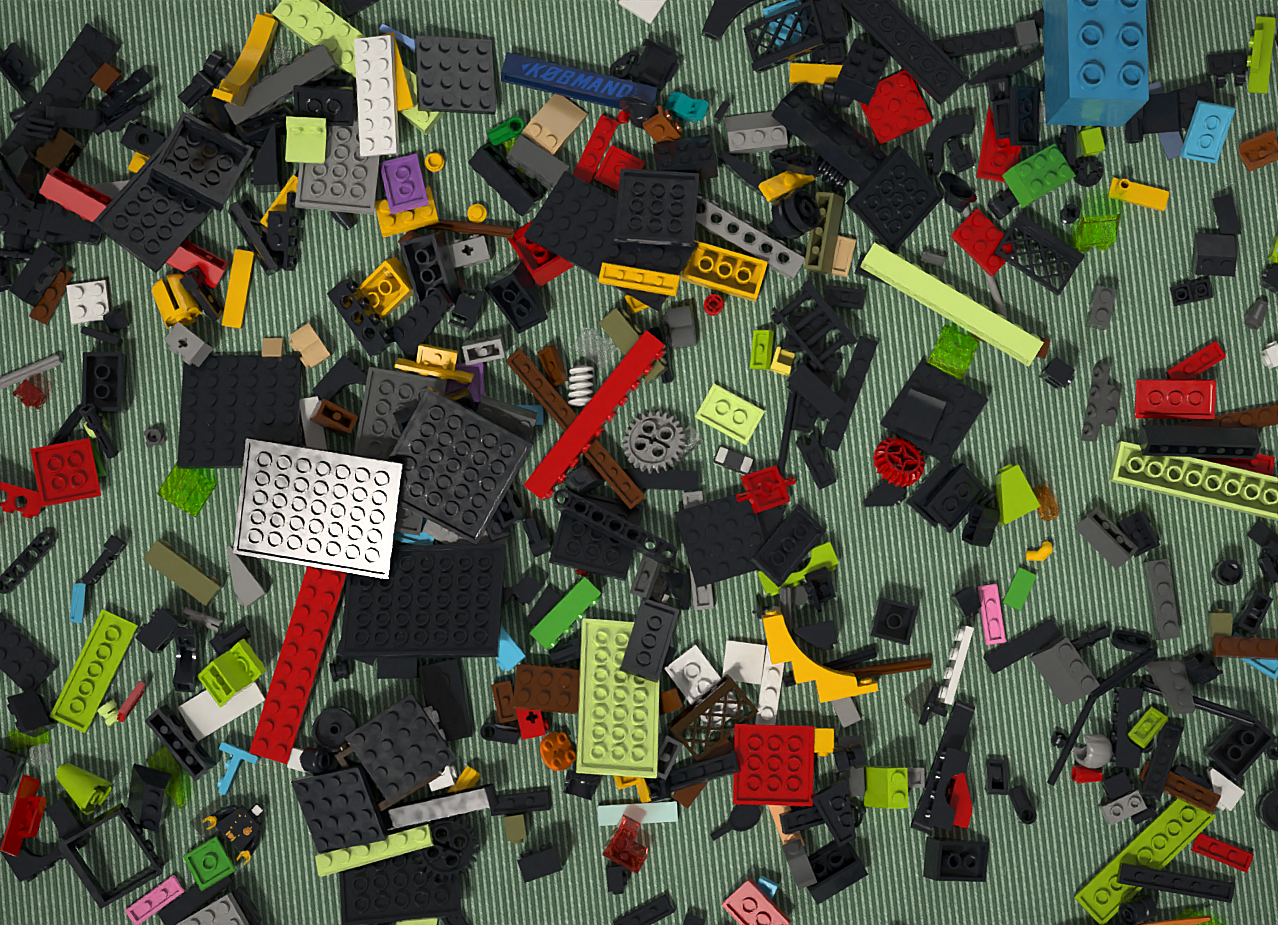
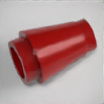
[1071,764,1102,784]

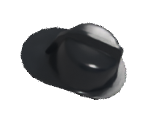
[619,96,659,130]
[939,172,977,213]

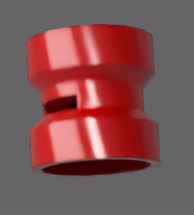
[703,294,723,316]

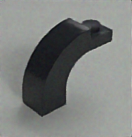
[923,115,973,175]
[173,627,199,693]

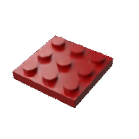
[859,70,933,146]
[30,438,101,507]

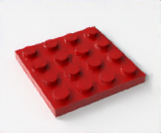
[733,724,814,806]

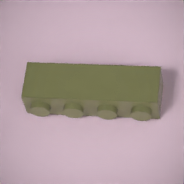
[804,192,844,275]
[599,308,669,383]
[143,540,223,606]

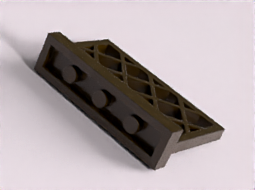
[667,674,759,762]

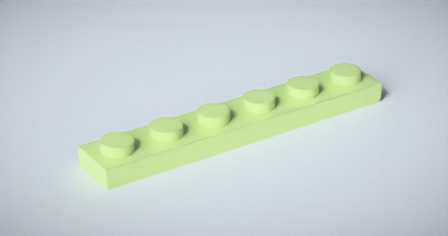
[315,824,434,877]

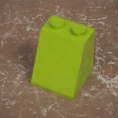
[995,463,1041,526]
[864,766,908,809]

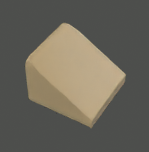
[262,338,283,357]

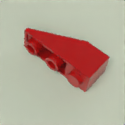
[945,773,973,829]

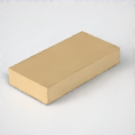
[831,235,856,278]

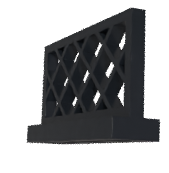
[743,0,830,73]
[993,212,1085,296]

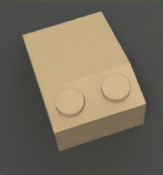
[521,94,588,157]

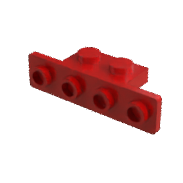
[0,775,47,856]

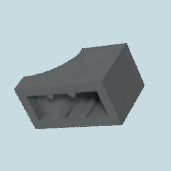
[782,839,817,890]

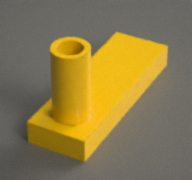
[1107,177,1169,212]

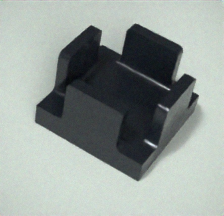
[627,38,679,92]
[448,286,485,333]

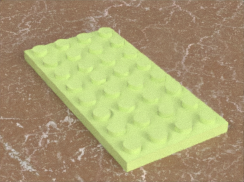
[576,618,659,778]

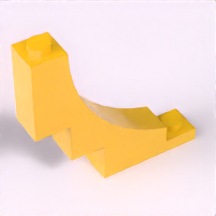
[212,12,279,107]
[761,610,879,703]

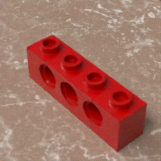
[0,481,41,519]

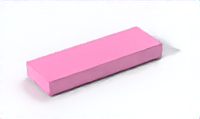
[977,584,1006,645]
[124,875,186,925]

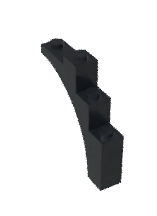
[701,0,821,42]

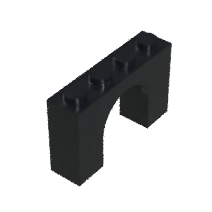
[312,356,368,430]
[0,797,92,883]

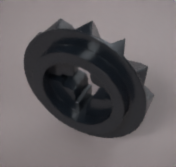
[1072,156,1103,187]

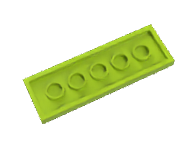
[49,609,139,734]

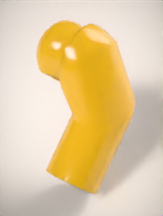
[1025,541,1053,561]

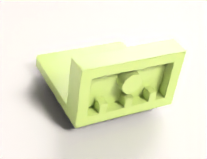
[285,116,327,164]

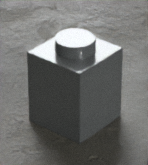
[1013,20,1038,52]

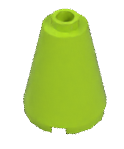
[56,763,112,815]

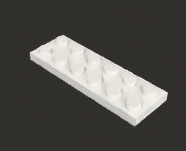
[354,35,400,157]

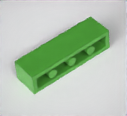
[528,576,601,649]

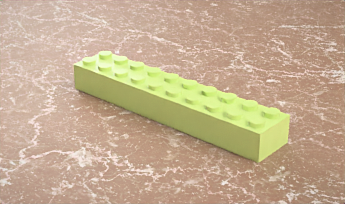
[272,0,445,136]
[1108,441,1278,521]

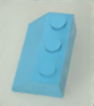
[496,625,527,671]

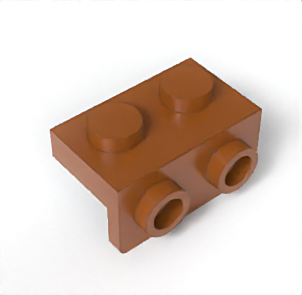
[643,105,683,143]
[1238,130,1278,172]

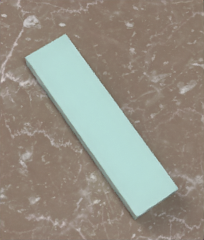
[598,801,678,826]

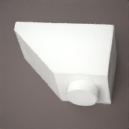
[1206,767,1244,811]

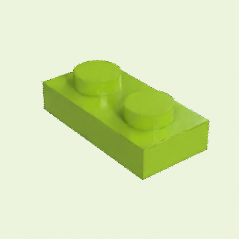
[750,330,774,370]
[1128,706,1168,748]

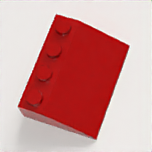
[507,220,575,288]

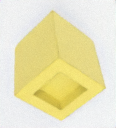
[770,346,795,376]

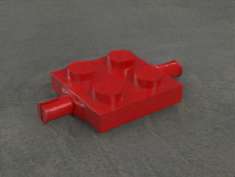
[736,465,796,514]

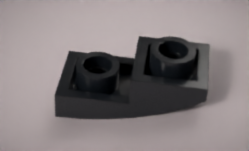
[1211,194,1241,236]
[1169,279,1213,307]

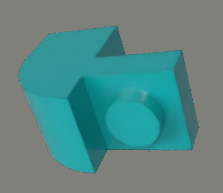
[664,92,709,124]

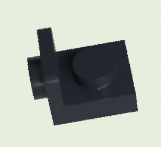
[1257,556,1278,584]

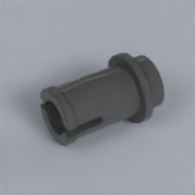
[920,249,946,267]

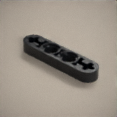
[0,532,55,594]

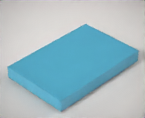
[762,0,809,59]
[1179,100,1235,164]

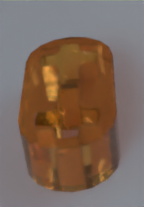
[1032,484,1059,522]

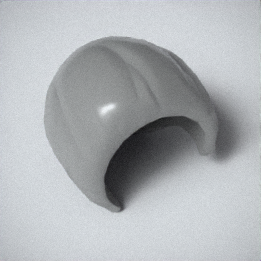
[1073,734,1112,768]

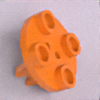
[540,732,576,771]

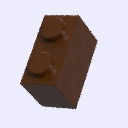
[309,399,358,438]

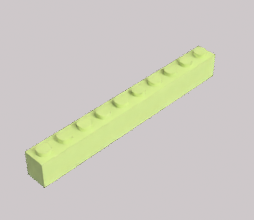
[861,242,1044,367]

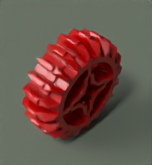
[872,436,925,488]

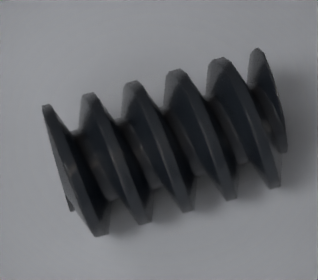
[815,155,850,192]

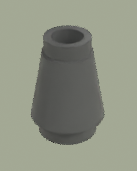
[1244,300,1268,330]

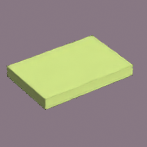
[695,383,765,445]

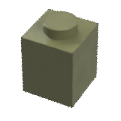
[1208,609,1232,637]
[503,813,528,844]

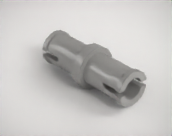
[181,607,223,632]

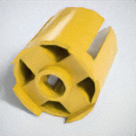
[151,274,203,330]

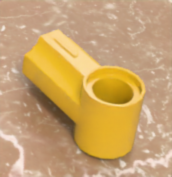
[447,765,481,793]

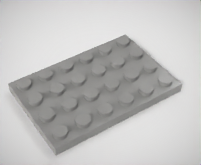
[295,99,380,215]

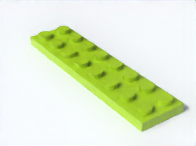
[1073,798,1216,925]

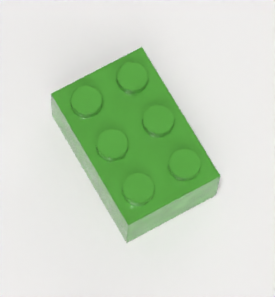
[1002,143,1076,208]

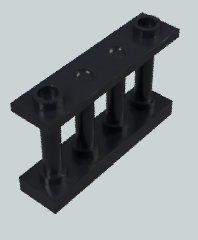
[771,280,858,372]

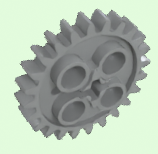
[622,411,686,474]

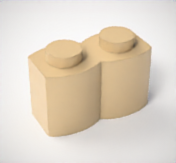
[289,323,331,369]

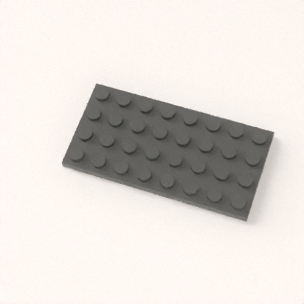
[354,367,447,536]

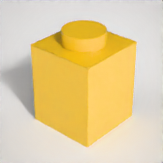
[814,728,834,756]

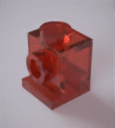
[12,379,47,410]

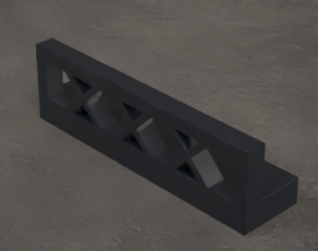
[227,200,284,276]

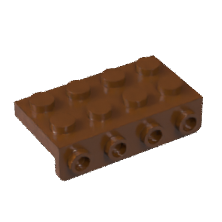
[513,662,580,714]

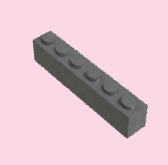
[224,44,339,126]

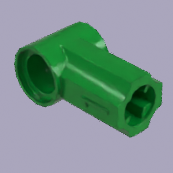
[486,116,525,147]

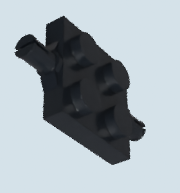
[93,92,152,136]

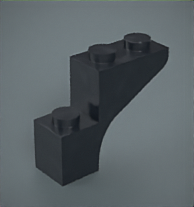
[502,574,544,609]

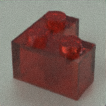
[602,814,648,874]

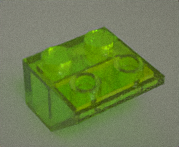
[927,325,979,380]
[157,462,217,517]

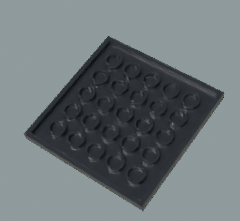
[177,355,302,469]
[387,386,534,544]

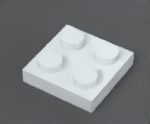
[66,280,111,325]

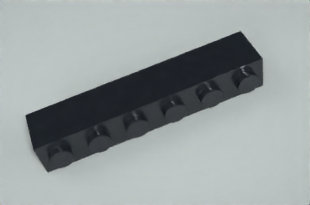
[1137,425,1261,459]

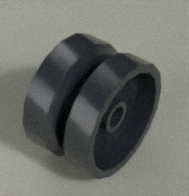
[771,189,821,240]
[312,706,358,752]
[1255,788,1278,832]

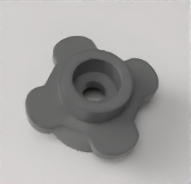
[144,426,165,448]

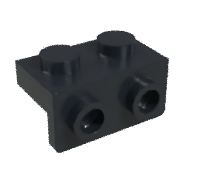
[1117,510,1160,557]
[803,566,836,613]

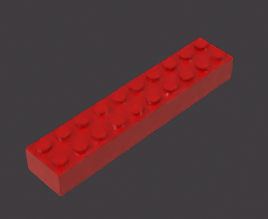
[249,566,347,764]

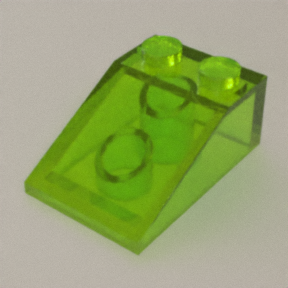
[1070,214,1120,253]

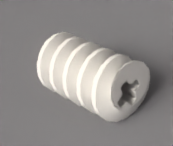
[568,366,594,407]

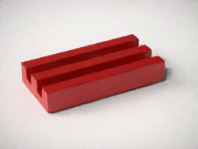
[117,681,145,723]

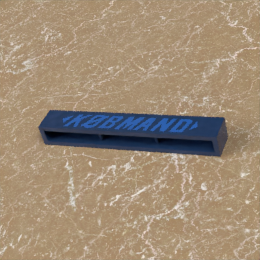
[501,52,658,110]

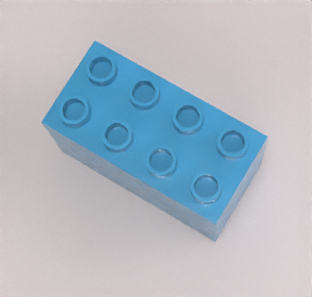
[1043,0,1149,127]

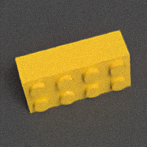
[681,240,768,302]

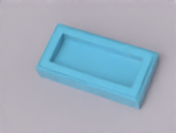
[69,583,86,623]

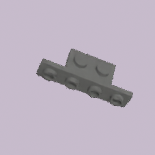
[1081,364,1122,442]

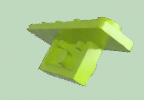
[1247,16,1276,94]

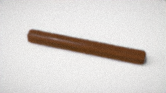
[421,219,515,238]
[838,658,932,679]

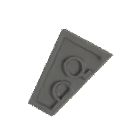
[1144,660,1195,714]

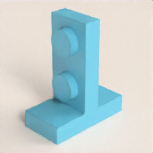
[217,741,261,795]

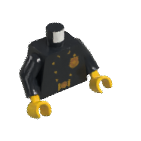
[202,803,264,865]

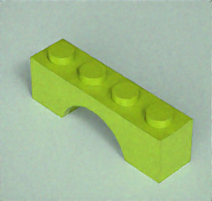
[757,542,839,596]

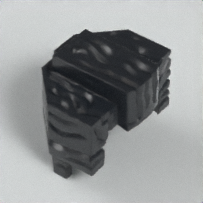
[1183,649,1223,685]
[563,770,600,800]

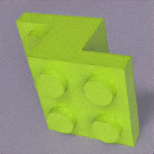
[197,638,267,708]

